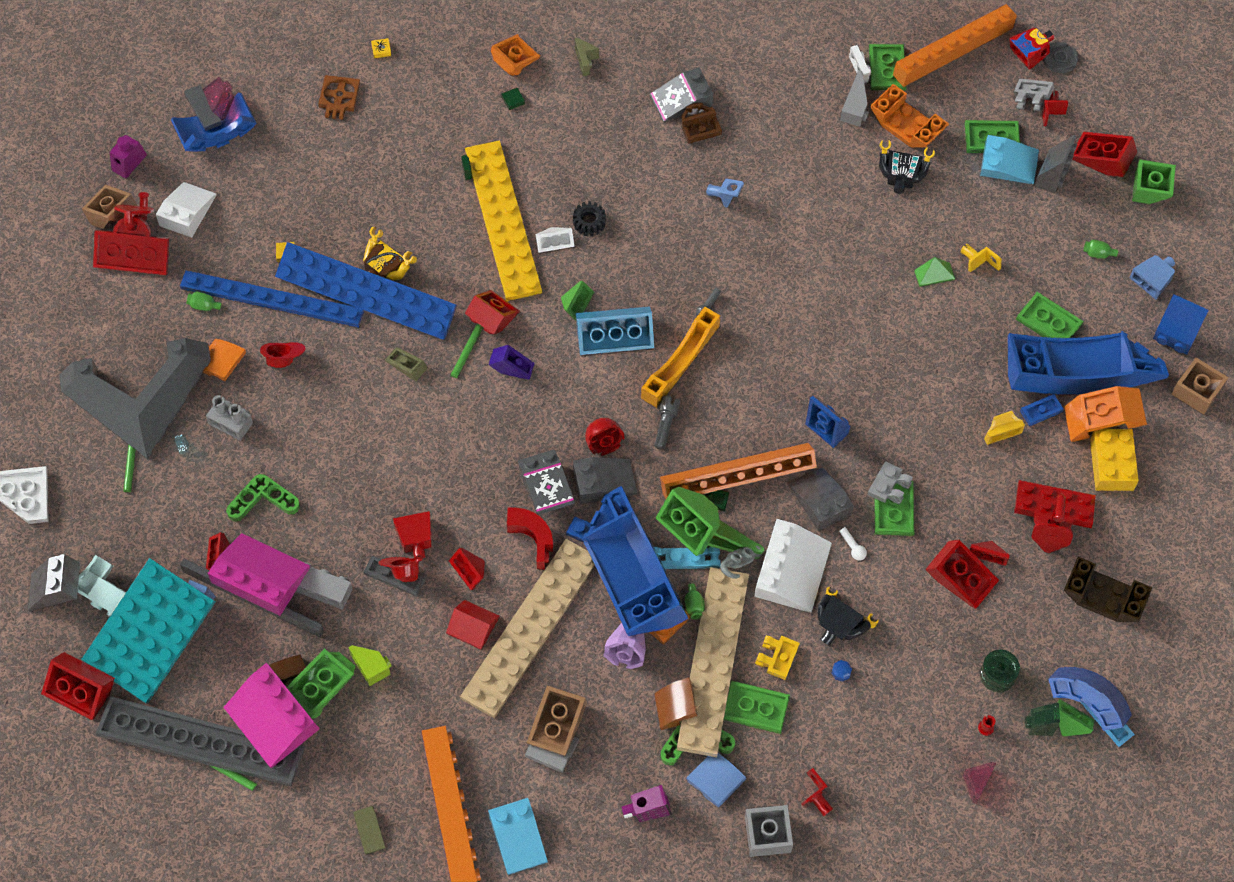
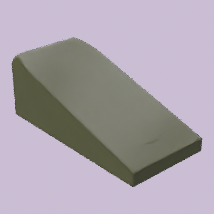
[385,347,427,381]
[353,806,385,855]

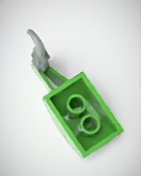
[656,487,764,579]

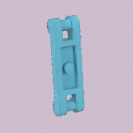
[654,547,721,569]

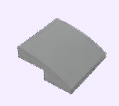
[525,737,579,773]

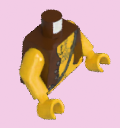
[363,227,417,281]

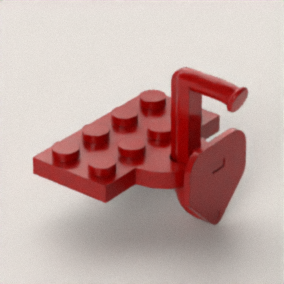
[93,192,169,275]
[1014,480,1096,553]

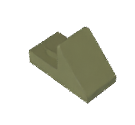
[575,38,599,76]

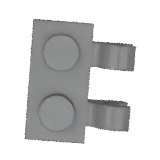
[1014,79,1054,111]
[868,461,913,504]

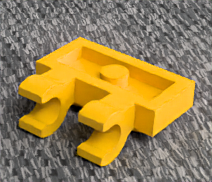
[755,635,800,680]

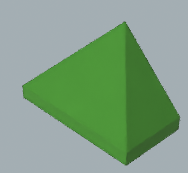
[914,257,955,287]
[561,281,594,321]
[1056,699,1094,736]

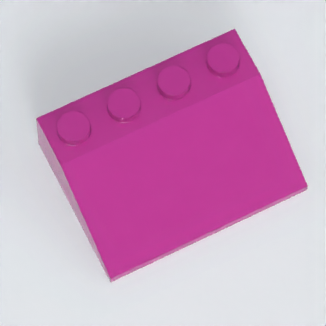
[208,533,310,616]
[223,663,320,768]

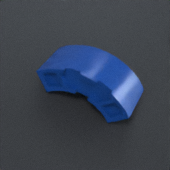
[171,92,257,152]
[1048,667,1132,731]

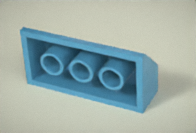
[576,307,654,355]

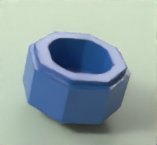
[832,660,852,682]

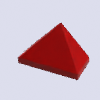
[206,532,230,571]
[969,541,1010,566]
[449,548,485,590]

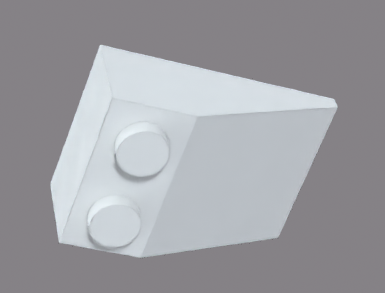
[156,182,216,238]

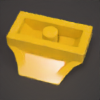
[984,411,1025,445]

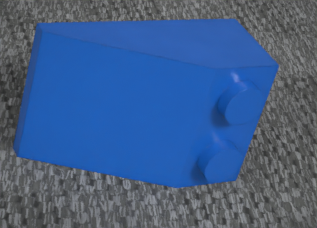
[1153,294,1209,355]
[805,396,851,448]

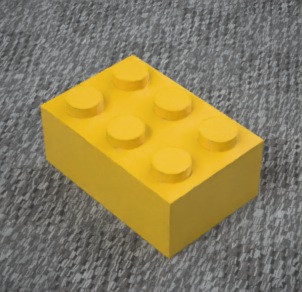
[1090,429,1139,491]

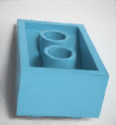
[980,135,1039,184]
[488,798,548,875]

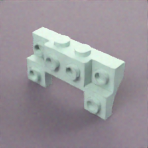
[78,555,126,616]

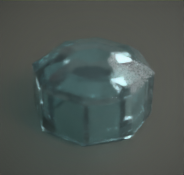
[175,435,189,455]

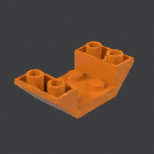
[871,84,949,148]
[1064,386,1147,442]

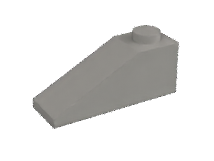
[840,70,869,127]

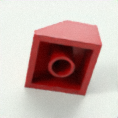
[465,290,520,335]

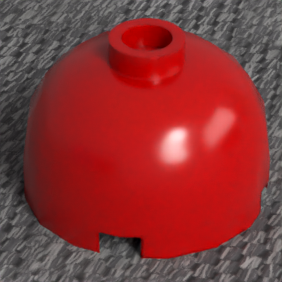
[585,417,625,456]

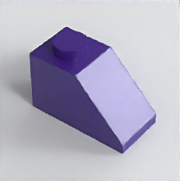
[488,345,535,380]

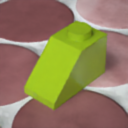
[348,645,392,686]

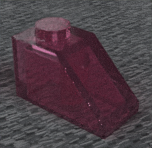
[203,77,234,121]

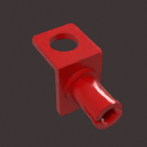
[1042,90,1068,127]
[801,768,834,817]

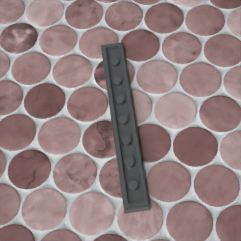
[180,559,324,637]

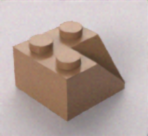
[82,185,137,229]
[1171,358,1229,415]

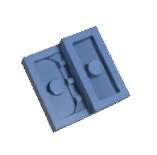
[686,753,746,808]

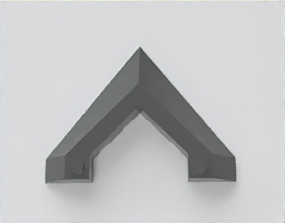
[59,338,211,460]

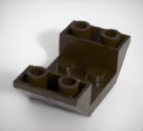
[1064,556,1153,622]

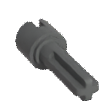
[654,396,680,449]

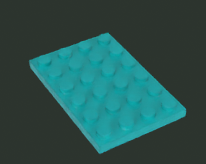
[81,558,216,704]

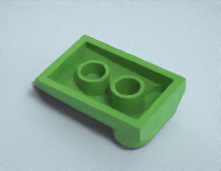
[287,649,356,719]

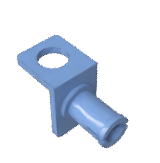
[706,179,744,207]

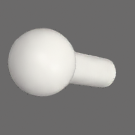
[839,527,867,560]

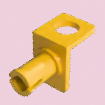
[961,244,1002,272]

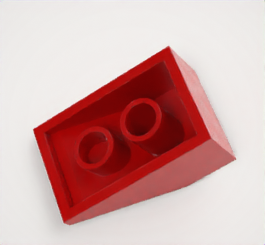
[1072,132,1137,177]
[925,540,999,609]

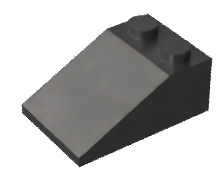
[573,457,637,504]
[789,468,854,531]
[28,554,80,611]

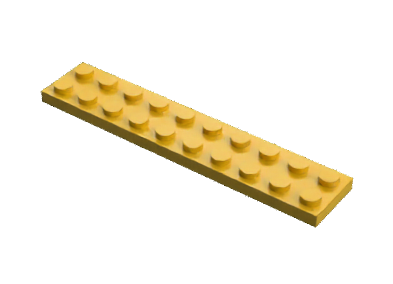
[465,140,542,301]

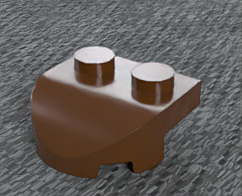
[681,103,722,144]

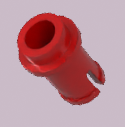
[978,715,996,736]

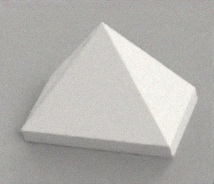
[535,227,574,253]

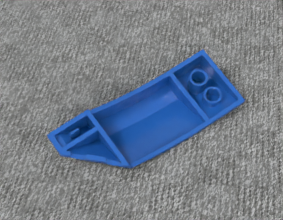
[1008,331,1169,394]
[582,486,689,636]

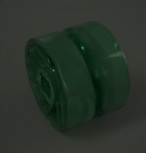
[980,649,1020,693]

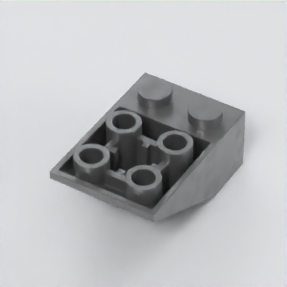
[1035,135,1077,193]

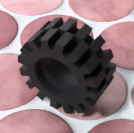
[573,201,606,236]

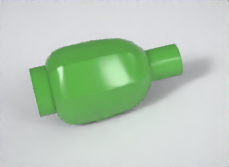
[1083,240,1118,259]
[186,292,222,311]
[685,584,705,619]

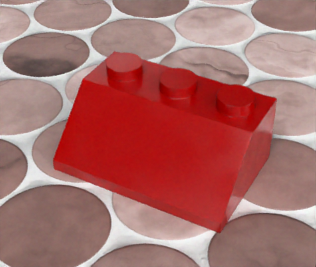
[41,652,115,720]

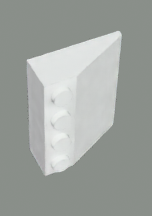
[754,519,832,613]

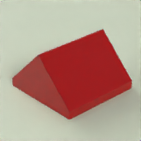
[446,600,500,650]

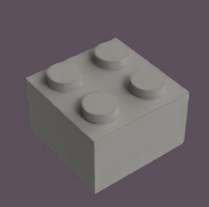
[745,805,793,857]

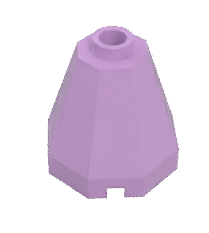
[604,623,646,669]

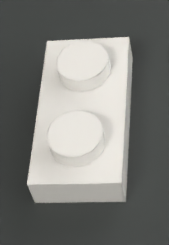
[849,45,871,83]

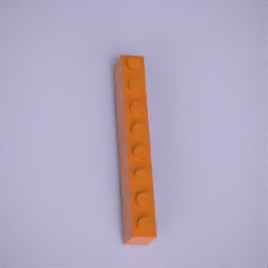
[893,4,1017,87]
[660,443,817,499]
[422,726,481,882]

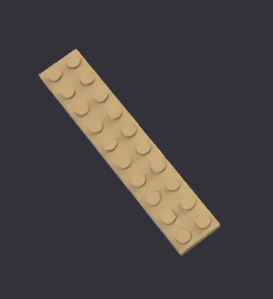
[460,539,595,719]
[677,567,749,757]

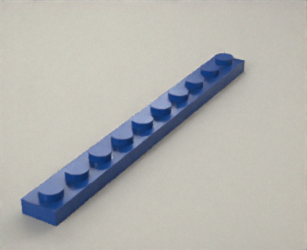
[180,270,364,328]

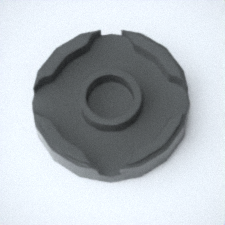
[1043,42,1078,73]

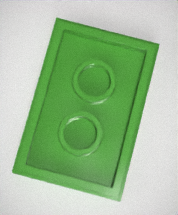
[869,44,907,91]
[965,120,1020,153]
[1016,292,1084,338]
[874,481,914,536]
[724,680,790,734]

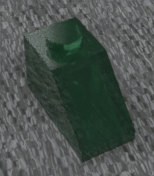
[1025,703,1060,736]

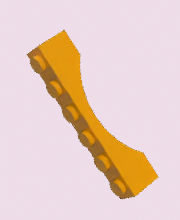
[641,307,720,408]

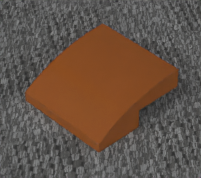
[654,677,698,730]

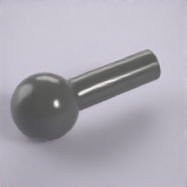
[696,288,721,316]

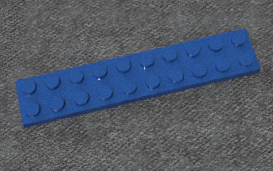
[275,242,457,340]

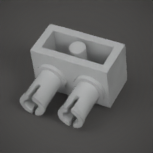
[206,395,253,441]

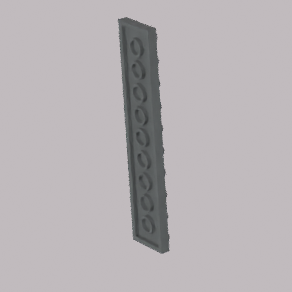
[96,696,305,787]

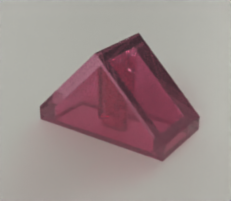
[963,762,996,804]

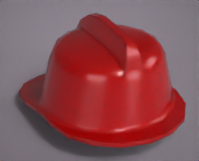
[260,342,306,368]
[378,557,423,582]

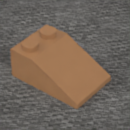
[527,686,587,756]

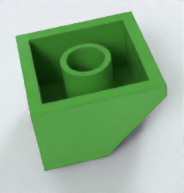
[1132,160,1176,204]

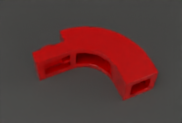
[507,507,553,570]

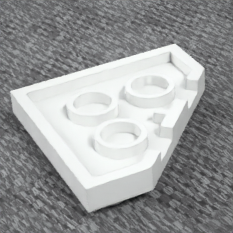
[0,466,49,524]

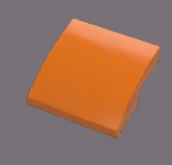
[202,339,246,381]

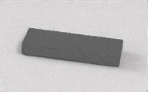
[184,85,222,131]
[363,556,425,597]

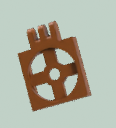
[318,75,360,120]

